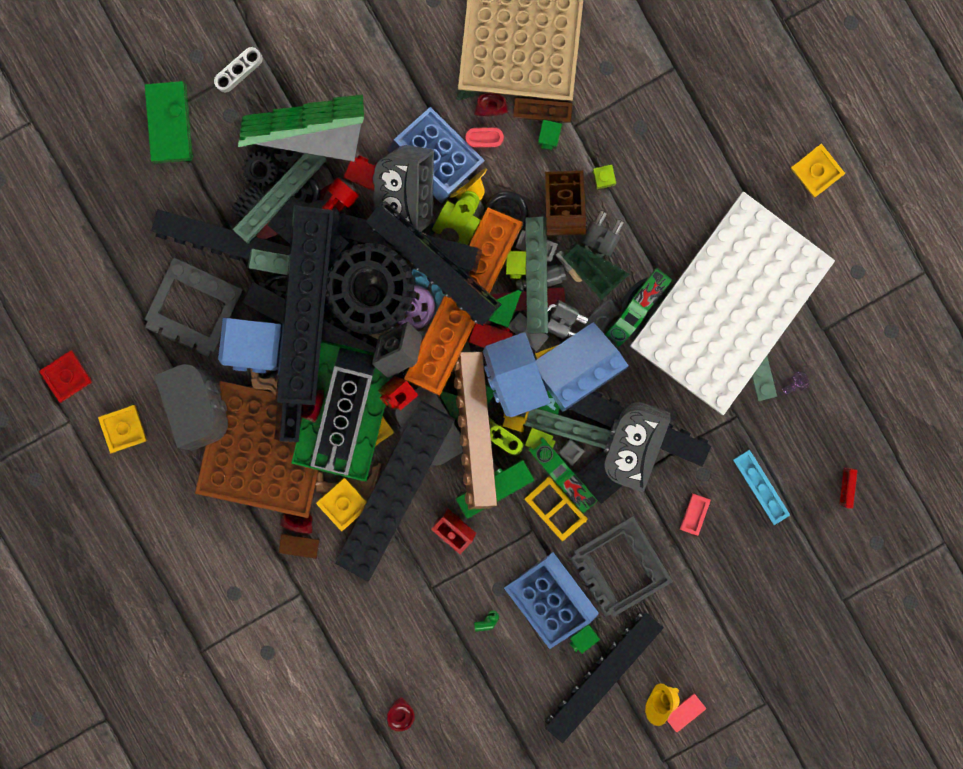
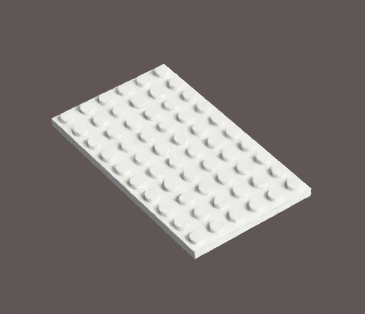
[630,192,835,415]

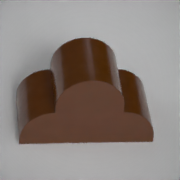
[545,170,586,236]

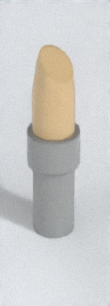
[556,250,582,282]

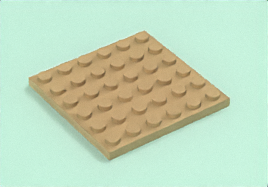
[458,0,583,102]

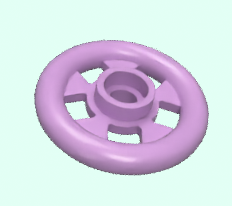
[398,285,435,330]

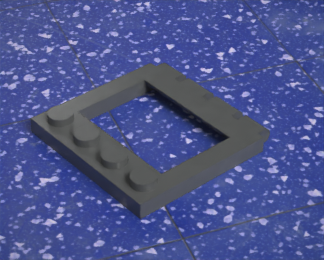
[144,257,244,357]
[570,516,673,617]

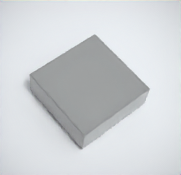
[558,439,585,466]

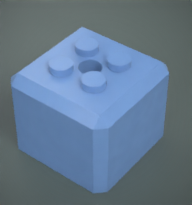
[218,318,282,373]
[483,332,551,417]

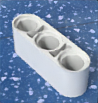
[214,47,263,92]

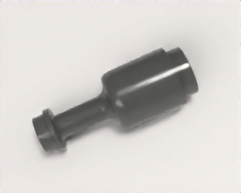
[515,264,567,292]

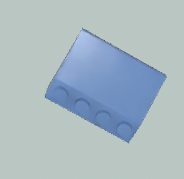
[387,107,485,204]
[535,322,629,412]
[504,552,599,649]

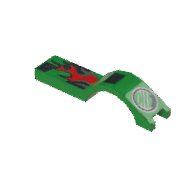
[604,268,672,347]
[528,437,598,513]

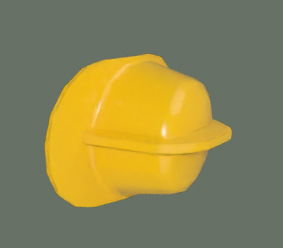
[450,168,487,200]
[645,683,680,726]

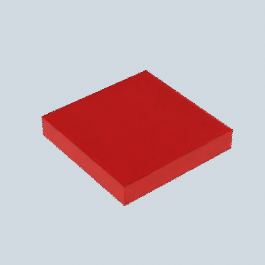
[39,350,92,403]
[839,467,857,509]

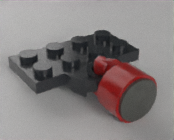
[268,177,359,271]

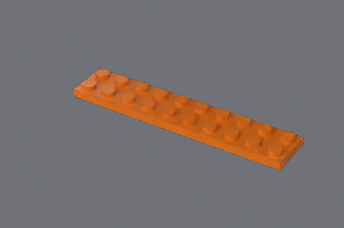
[404,208,523,396]

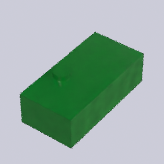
[145,81,193,164]
[456,459,535,519]

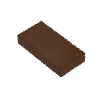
[279,534,320,559]

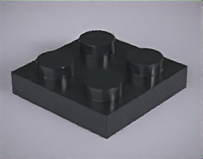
[576,451,623,504]

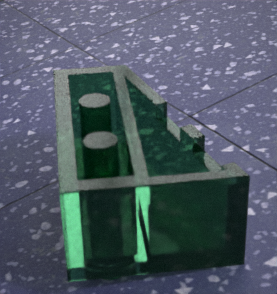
[561,243,630,300]

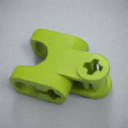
[432,191,481,245]
[489,418,524,455]

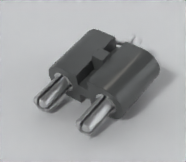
[581,211,623,258]
[548,300,588,339]

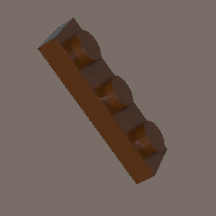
[513,98,572,123]

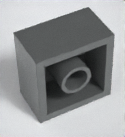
[372,322,423,378]

